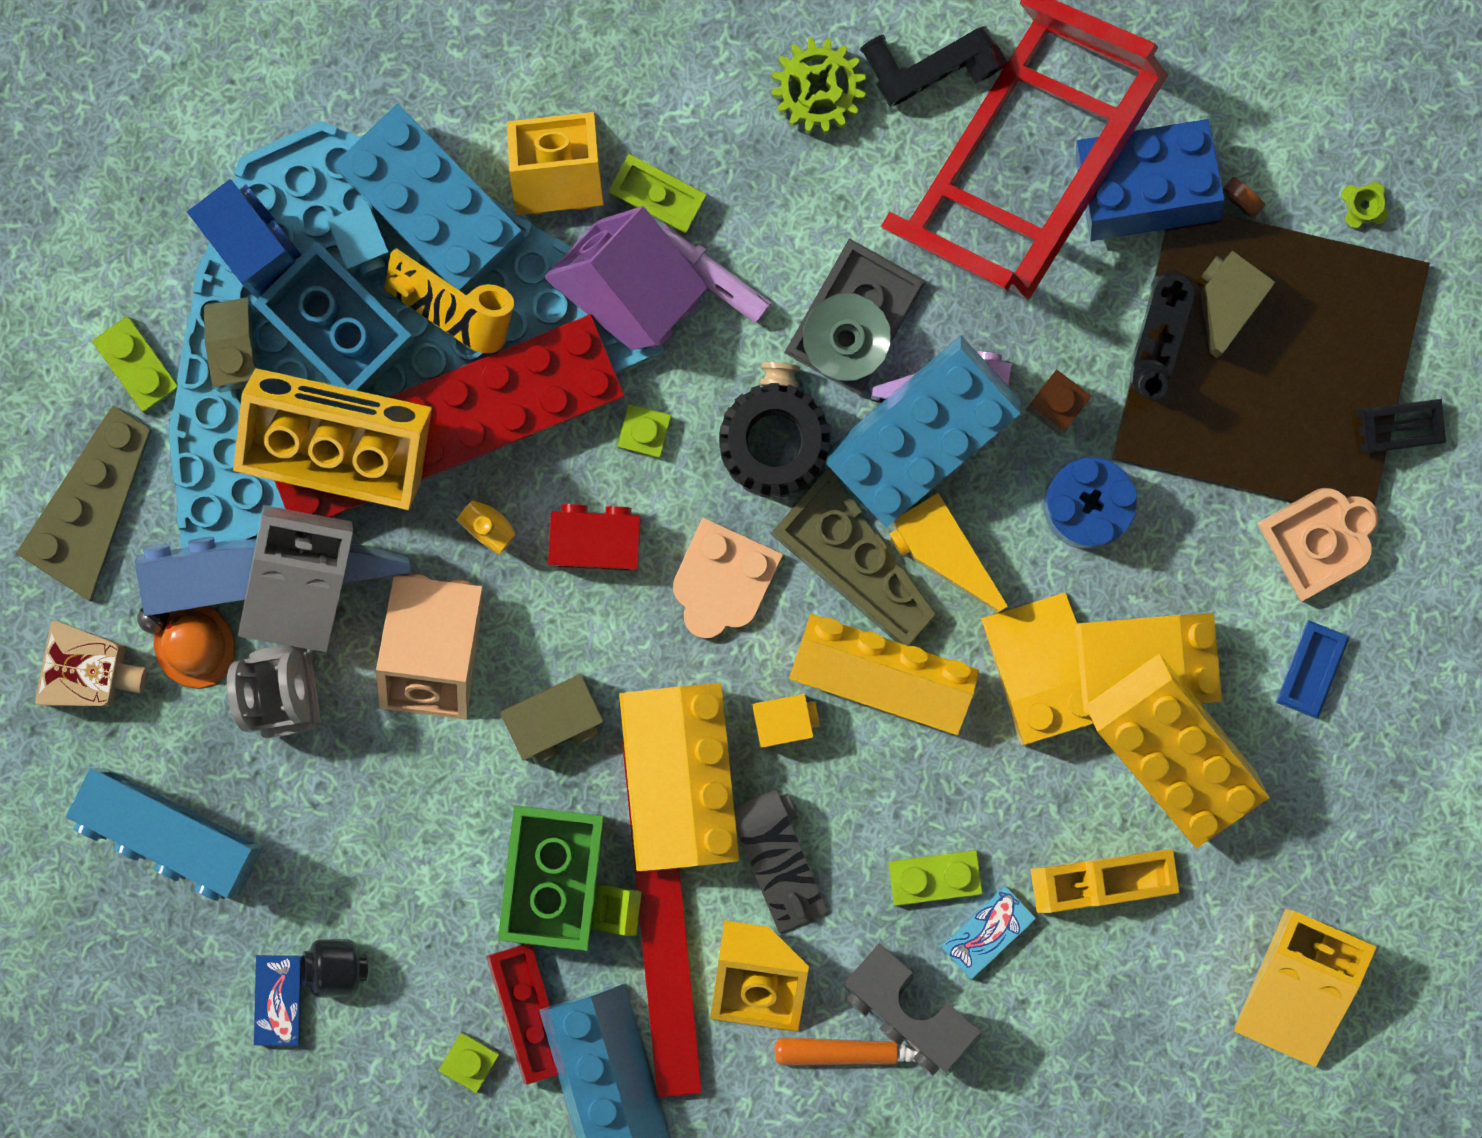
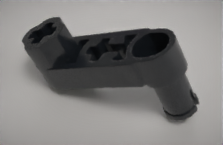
[860,25,1009,108]
[1130,269,1195,400]

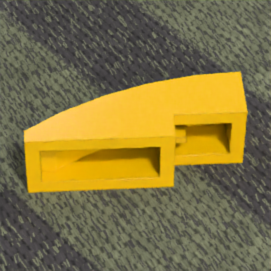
[1030,849,1179,913]

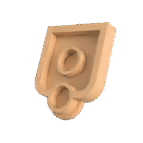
[1257,488,1379,602]
[673,518,783,638]

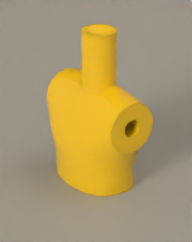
[456,500,516,555]

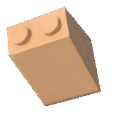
[376,574,483,720]

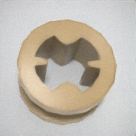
[760,362,800,388]

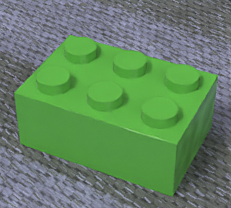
[498,805,605,951]

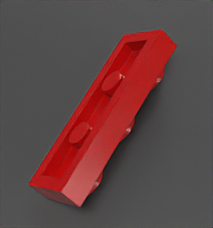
[486,944,558,1085]

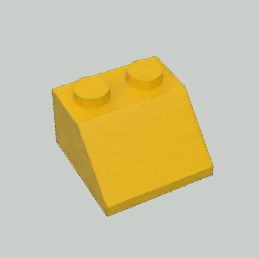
[507,112,603,215]

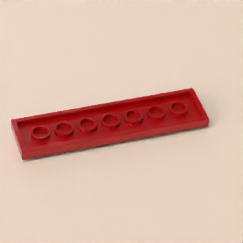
[274,314,625,518]

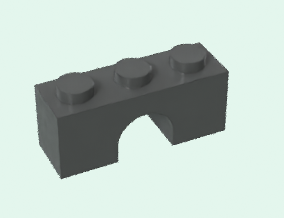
[844,943,981,1078]

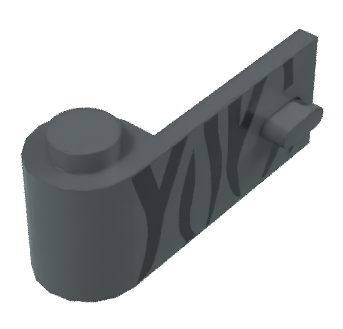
[734,789,828,933]

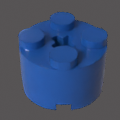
[1044,457,1137,549]

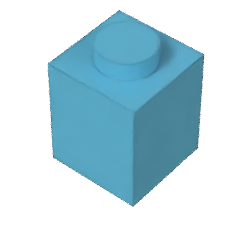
[327,203,391,277]

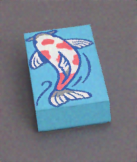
[940,885,1036,980]

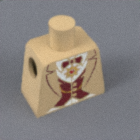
[35,621,147,707]

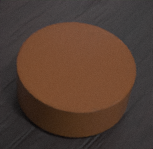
[1222,177,1266,218]

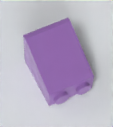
[544,206,708,350]

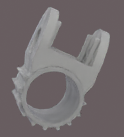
[227,646,321,738]

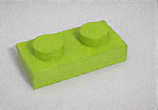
[608,154,707,235]
[92,316,178,413]
[888,850,982,906]

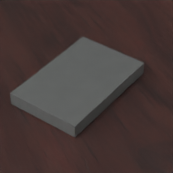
[784,238,926,397]

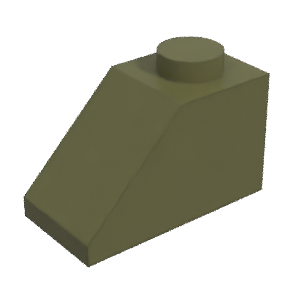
[1200,251,1275,358]
[204,297,261,393]

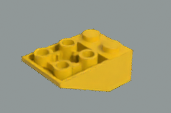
[1233,908,1376,1067]

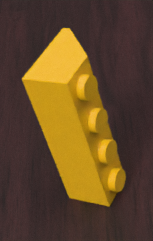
[619,683,739,871]

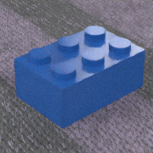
[1076,119,1225,242]
[187,179,302,299]

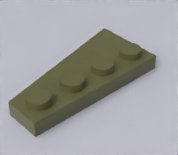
[16,405,152,602]
[771,467,935,646]

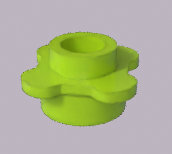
[1341,181,1388,228]

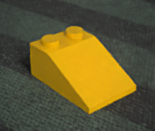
[981,592,1093,745]
[1075,613,1222,714]

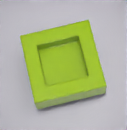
[617,404,671,459]
[592,885,642,936]
[438,1031,500,1093]

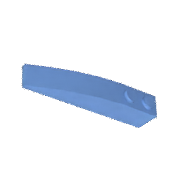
[135,537,411,616]

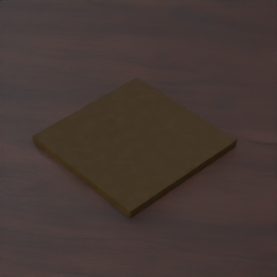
[1112,214,1430,505]

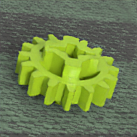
[771,38,866,135]

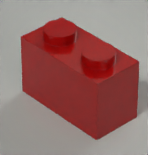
[548,504,641,571]

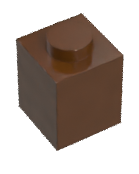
[1026,369,1092,436]

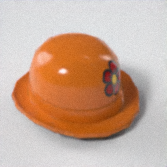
[153,606,235,689]

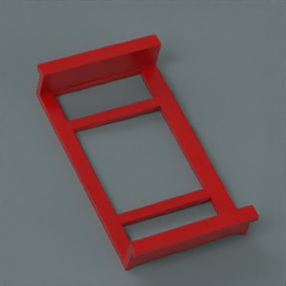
[880,0,1168,301]

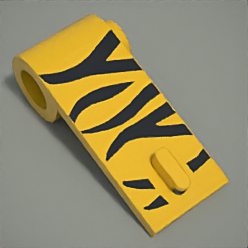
[384,248,514,354]

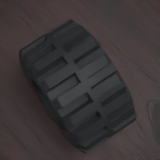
[719,383,830,498]

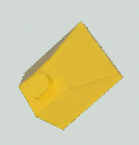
[710,920,809,1032]

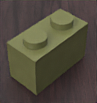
[500,674,605,765]

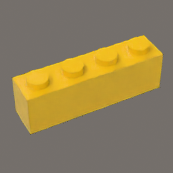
[789,614,979,736]

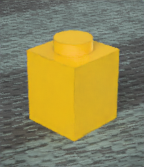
[752,694,820,748]

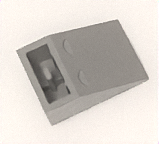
[238,505,353,652]

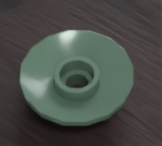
[803,293,891,381]

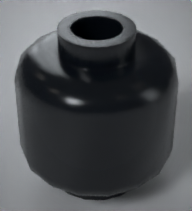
[301,939,368,998]

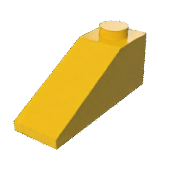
[889,493,1008,613]

